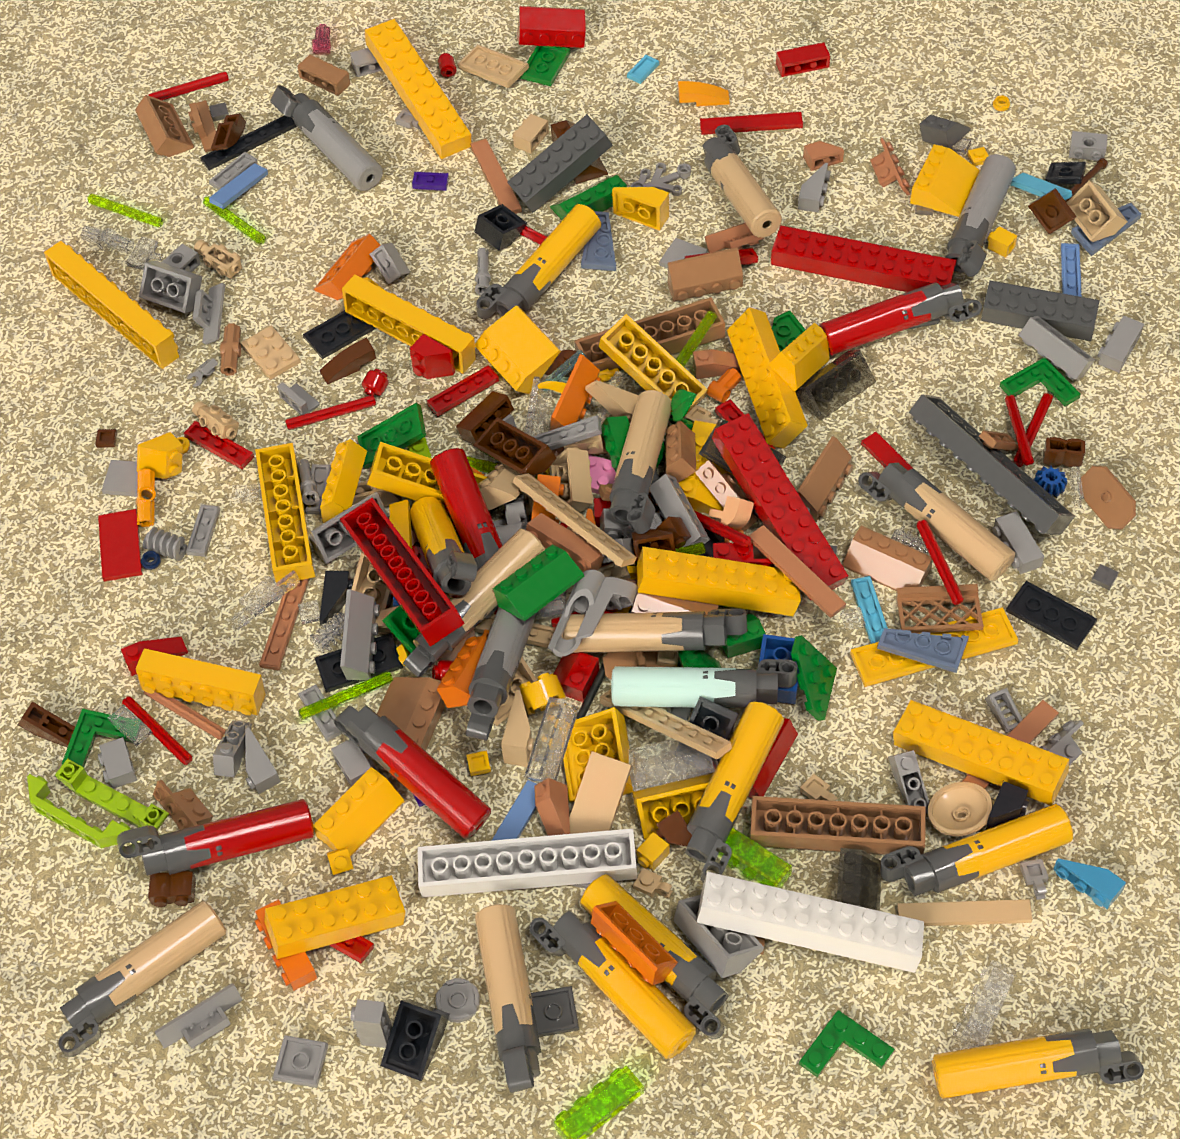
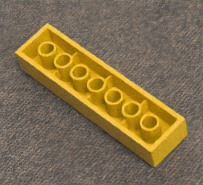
[342,275,476,374]
[727,307,808,448]
[255,443,315,584]
[637,547,801,617]
[893,700,1069,805]

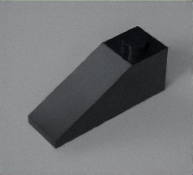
[319,571,354,631]

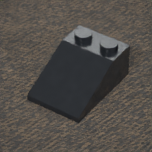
[675,696,739,772]
[380,999,450,1081]

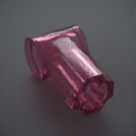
[312,24,331,54]

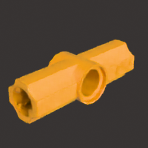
[136,469,156,527]

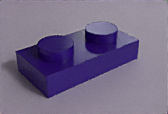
[412,172,449,191]

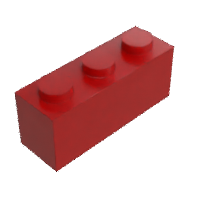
[776,42,830,77]

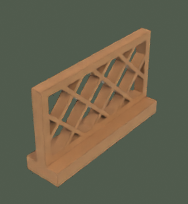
[896,584,983,633]

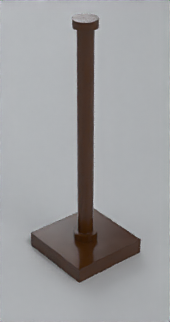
[1028,158,1108,234]

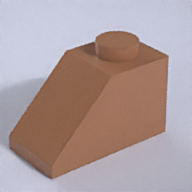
[803,141,844,171]

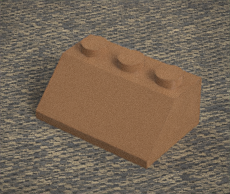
[664,421,696,483]

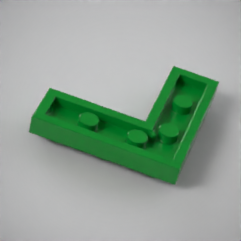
[999,357,1081,407]
[62,708,142,767]
[799,1010,895,1078]

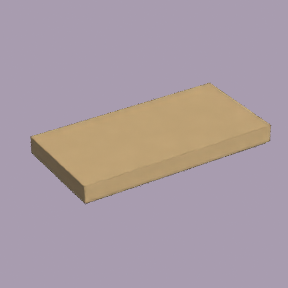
[457,44,529,88]
[569,751,632,834]

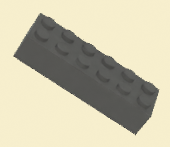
[507,114,613,213]
[981,280,1100,341]

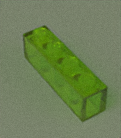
[718,828,792,888]
[554,1065,644,1139]

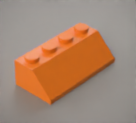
[314,233,381,300]
[550,354,601,431]
[437,636,488,708]
[591,901,678,985]

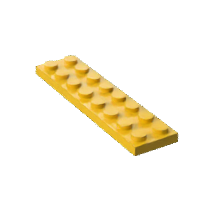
[850,607,1018,687]

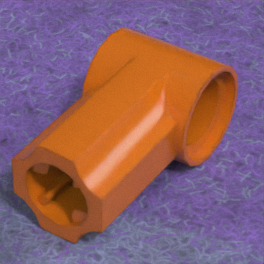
[706,368,741,403]

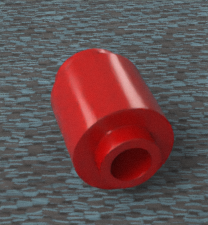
[438,53,457,77]

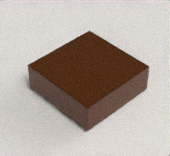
[95,429,117,448]

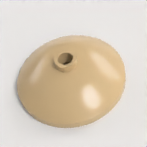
[928,782,993,836]

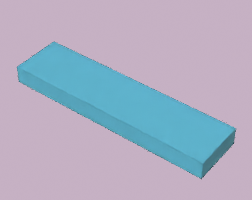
[1011,173,1072,200]
[851,576,888,644]

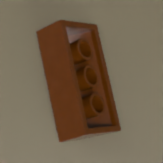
[551,120,608,184]
[473,417,557,475]

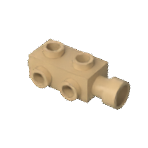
[194,239,242,279]
[192,401,239,439]

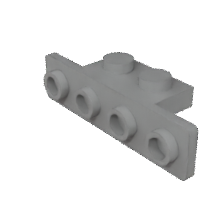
[193,283,225,345]
[1039,720,1084,765]
[155,983,242,1049]

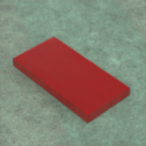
[98,509,143,582]

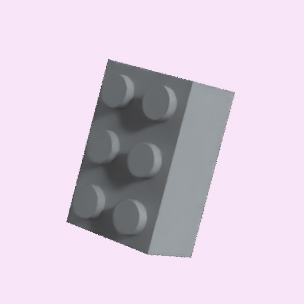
[139,261,203,313]

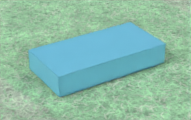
[627,55,659,84]

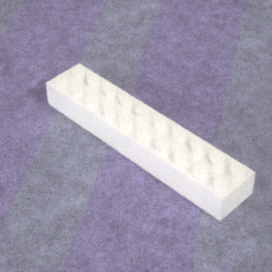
[418,829,638,897]
[697,872,924,973]

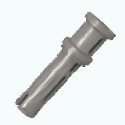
[475,248,491,296]
[297,459,319,505]

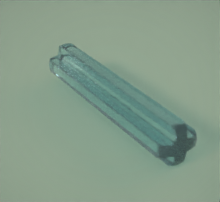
[541,350,586,392]

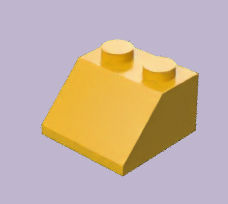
[137,432,183,479]

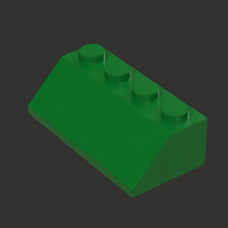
[550,175,627,220]
[493,544,584,621]

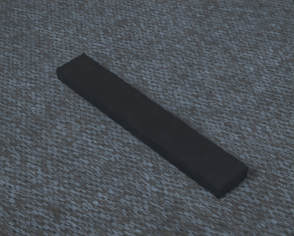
[200,115,297,171]

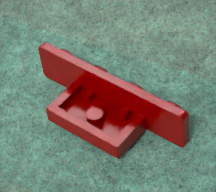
[713,542,774,567]

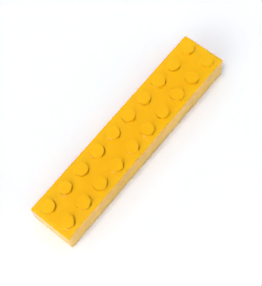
[365,19,471,159]
[44,241,179,369]

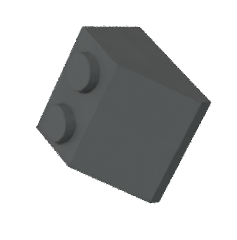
[919,115,971,148]

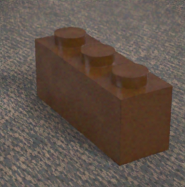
[456,391,514,444]

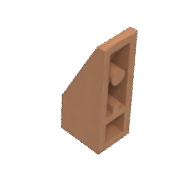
[693,349,742,379]
[534,778,570,836]

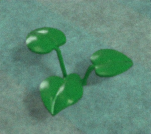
[656,389,697,468]

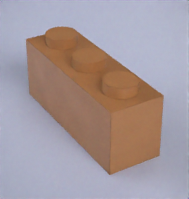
[297,54,351,96]

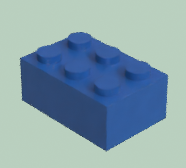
[759,634,799,704]

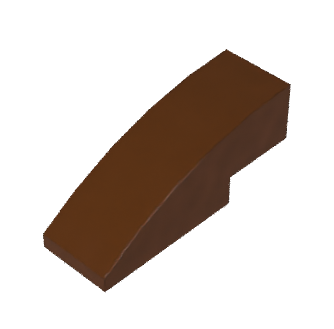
[211,113,246,151]
[319,337,376,385]

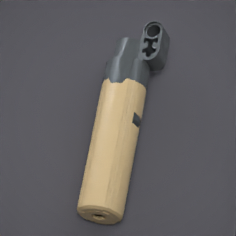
[702,125,782,238]

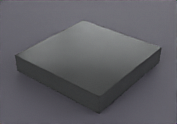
[531,986,579,1037]

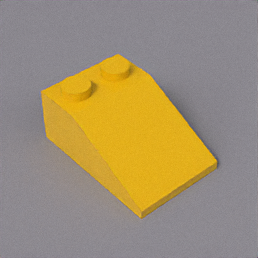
[612,187,669,231]

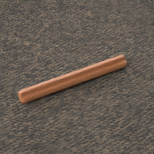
[143,691,226,740]

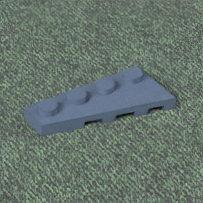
[1071,203,1141,256]
[581,211,616,271]
[877,628,969,673]

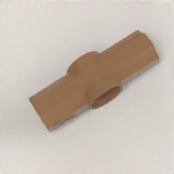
[220,323,241,376]

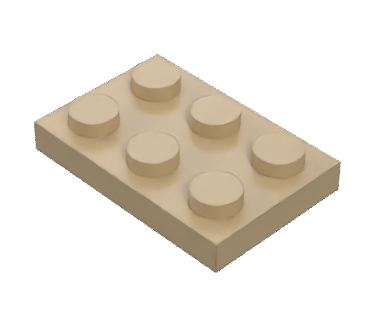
[241,325,301,380]

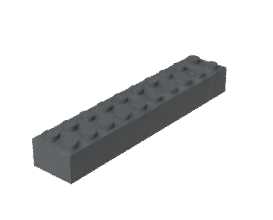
[909,394,1075,535]

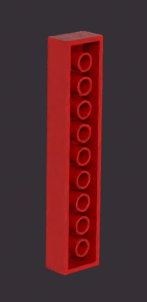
[771,225,956,292]
[712,413,849,601]
[340,497,465,647]

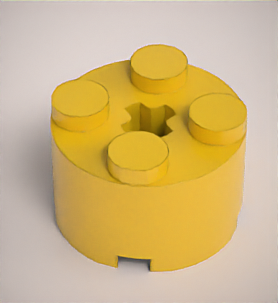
[519,672,566,715]

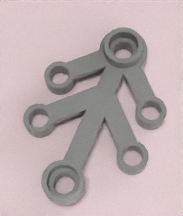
[630,163,691,196]

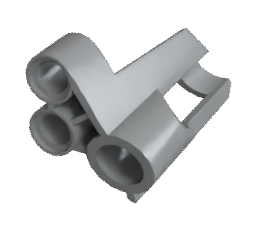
[455,494,528,550]
[548,570,638,657]

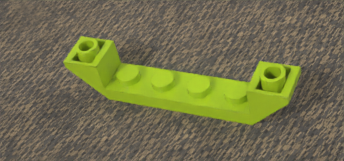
[55,759,169,830]
[27,774,131,849]

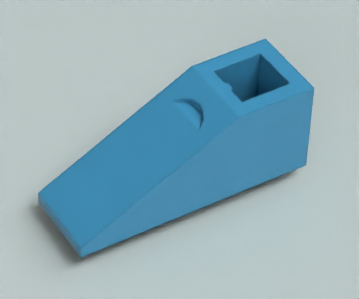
[1053,858,1126,909]

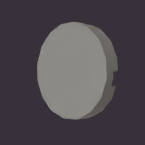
[435,978,480,1023]

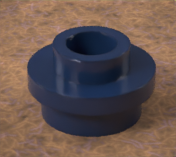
[141,551,161,570]

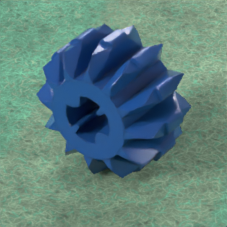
[1034,465,1067,498]

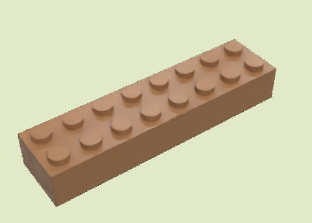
[574,297,725,371]
[750,796,925,855]

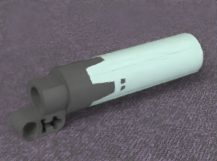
[611,659,797,708]

